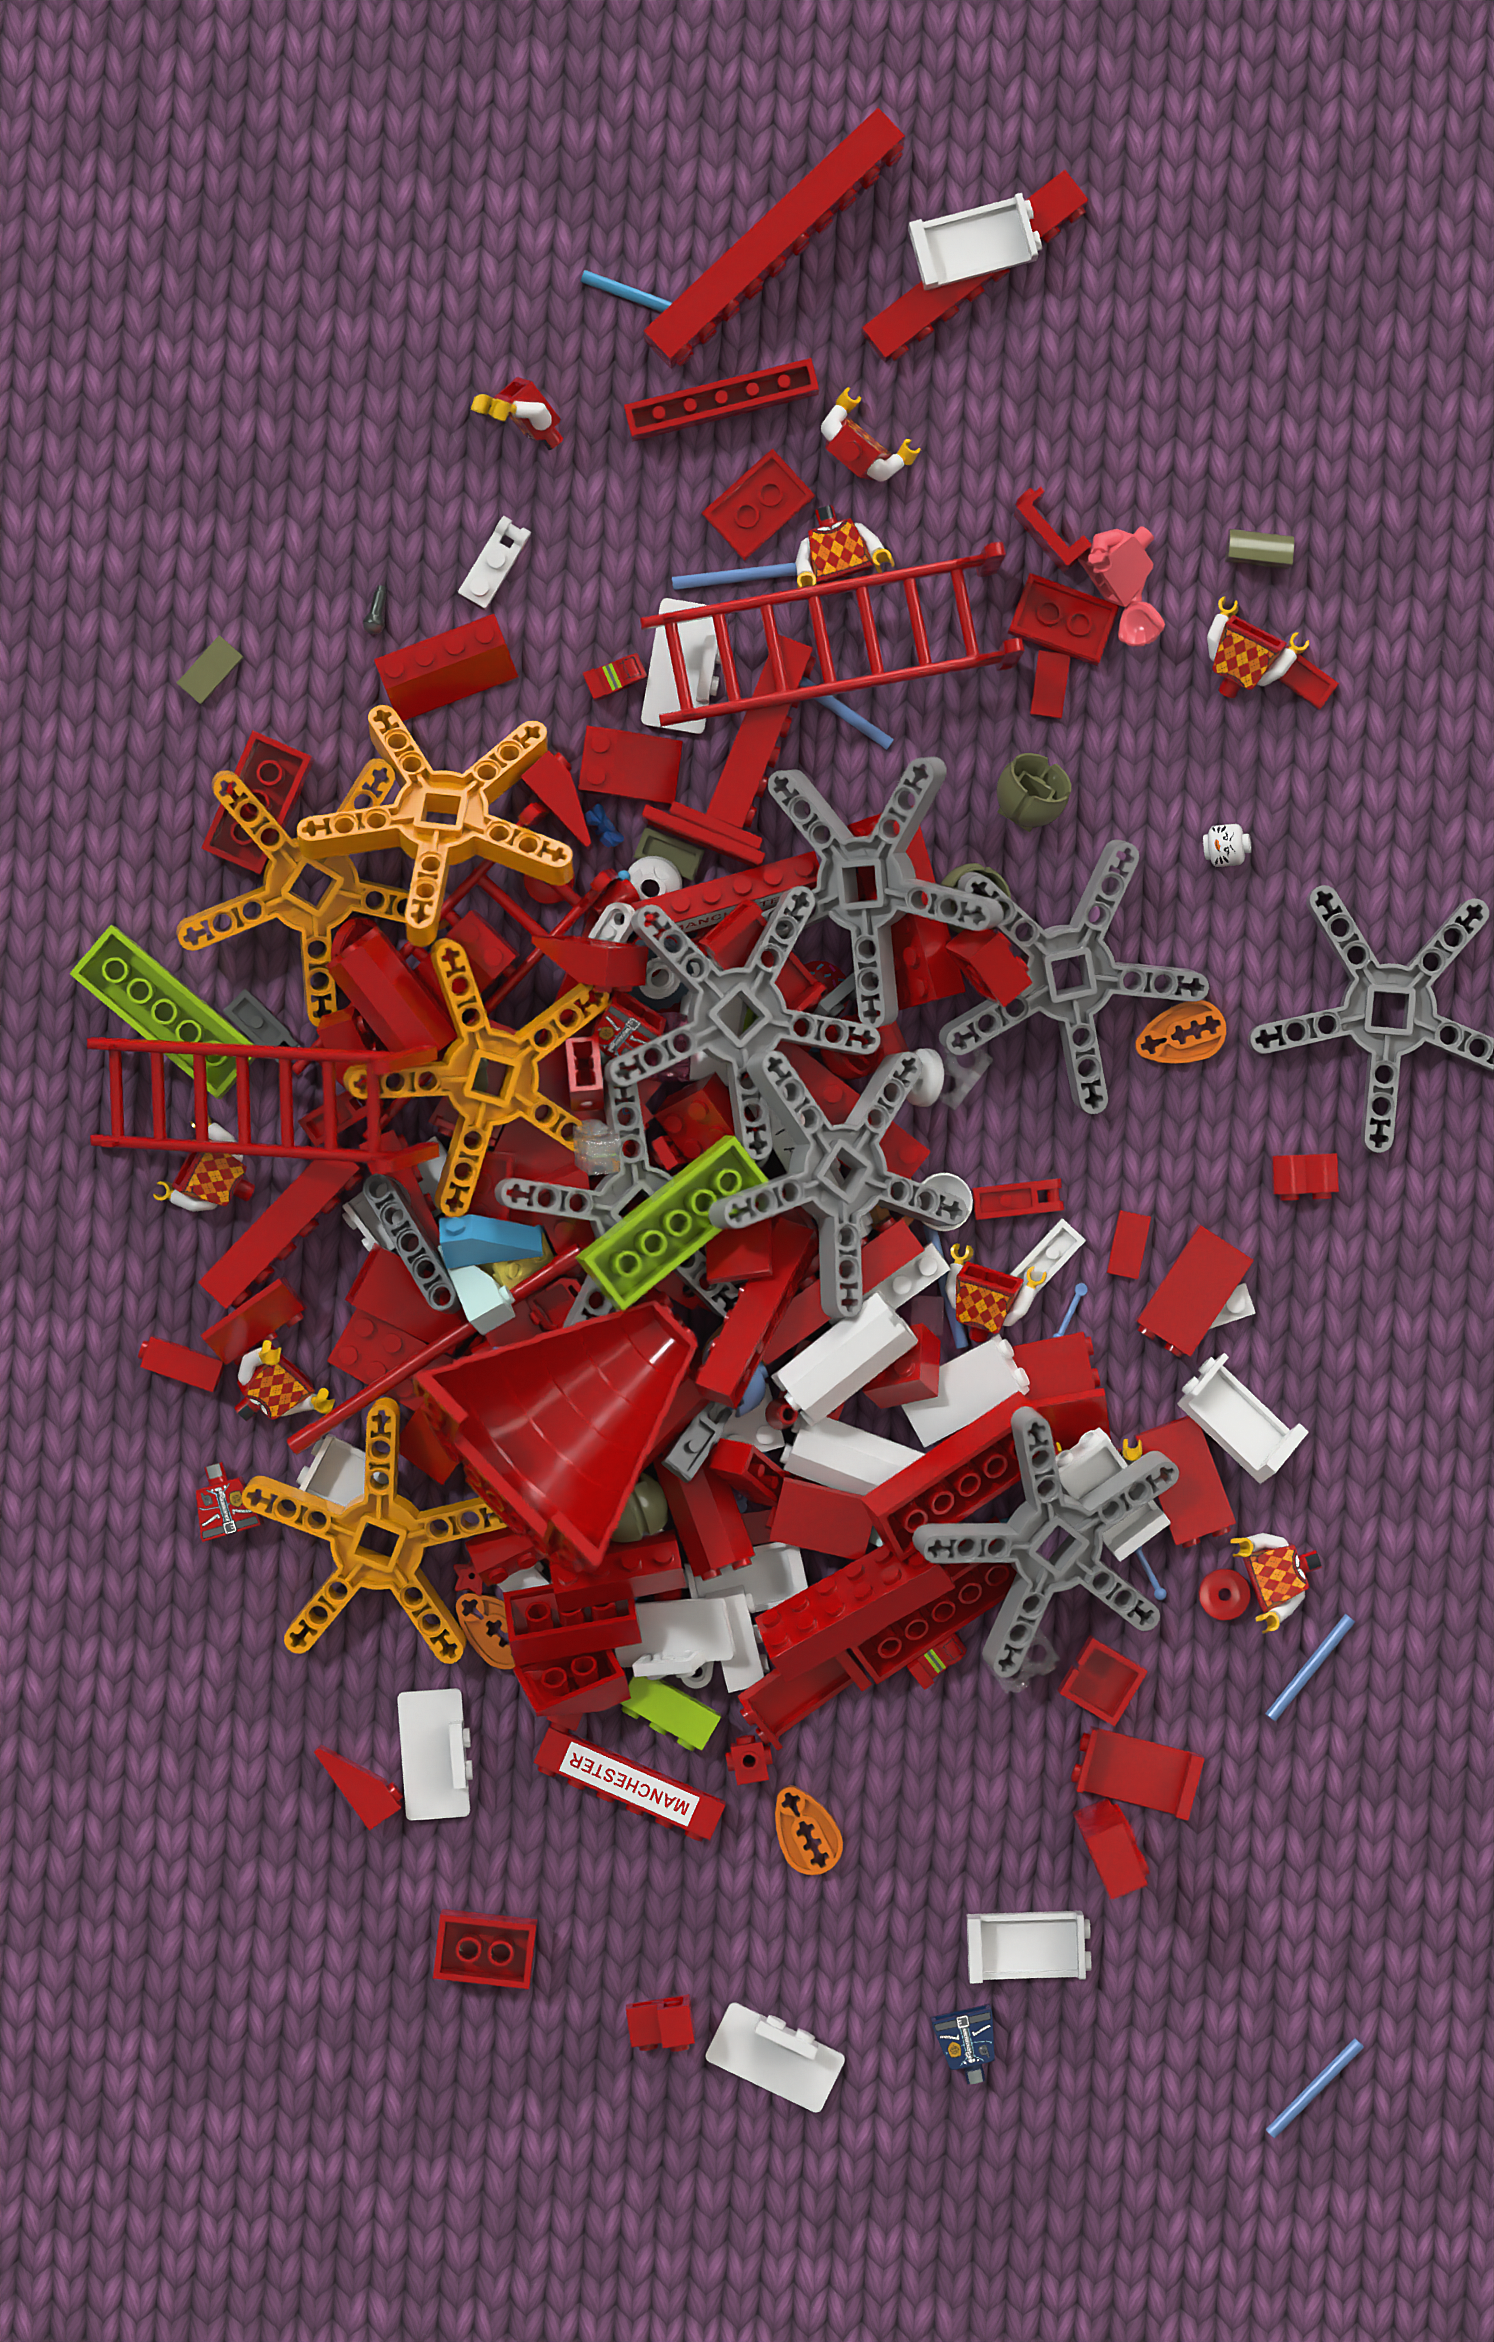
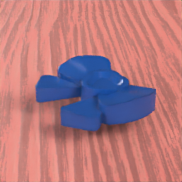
[585,804,624,848]

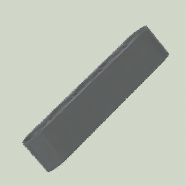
[363,1174,462,1314]

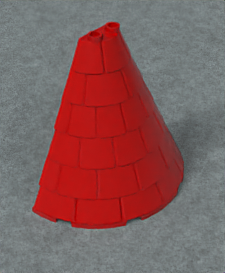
[413,1299,698,1574]

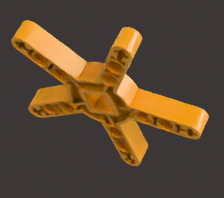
[297,705,573,947]
[176,758,449,1027]
[343,938,611,1217]
[242,1397,507,1664]

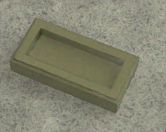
[177,635,244,705]
[633,827,705,881]

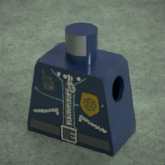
[931,2003,995,2084]

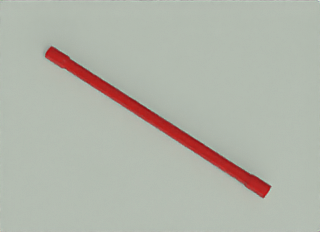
[286,1242,583,1455]

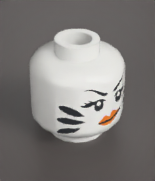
[1203,824,1251,867]

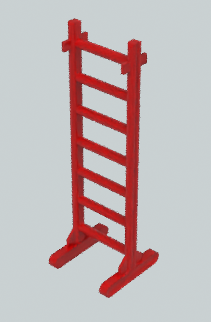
[640,542,1025,727]
[292,802,619,1141]
[87,1037,440,1174]

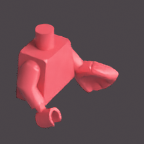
[1078,526,1165,647]

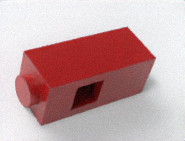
[138,1336,225,1392]

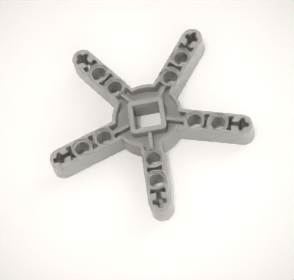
[761,757,1003,1028]
[939,839,1209,1114]
[1247,885,1494,1153]
[604,886,880,1160]
[709,1051,967,1318]
[495,1070,769,1328]
[912,1406,1179,1677]

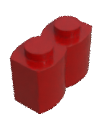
[1271,1153,1339,1201]

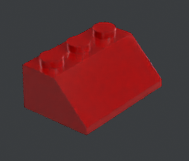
[200,1277,307,1366]

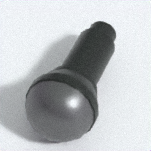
[363,585,387,634]

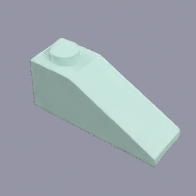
[437,1245,516,1335]

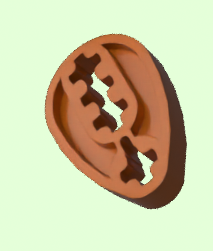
[1135,1000,1226,1064]
[456,1592,515,1669]
[775,1785,843,1875]

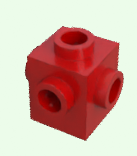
[725,1734,773,1785]

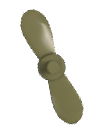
[474,1057,489,1092]

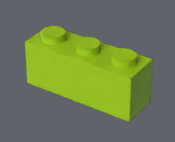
[620,1674,721,1751]

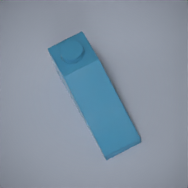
[439,1215,543,1269]

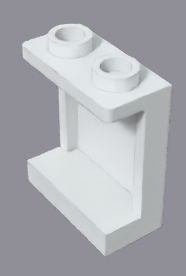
[296,1433,389,1528]

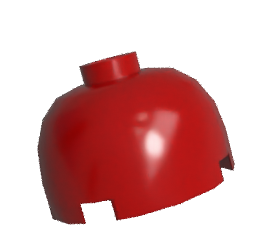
[820,1014,884,1080]

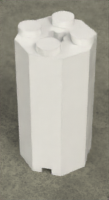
[771,1291,918,1427]
[780,1412,925,1496]

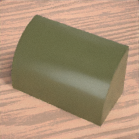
[1225,529,1294,569]

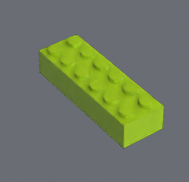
[69,925,256,1099]
[575,1135,769,1310]

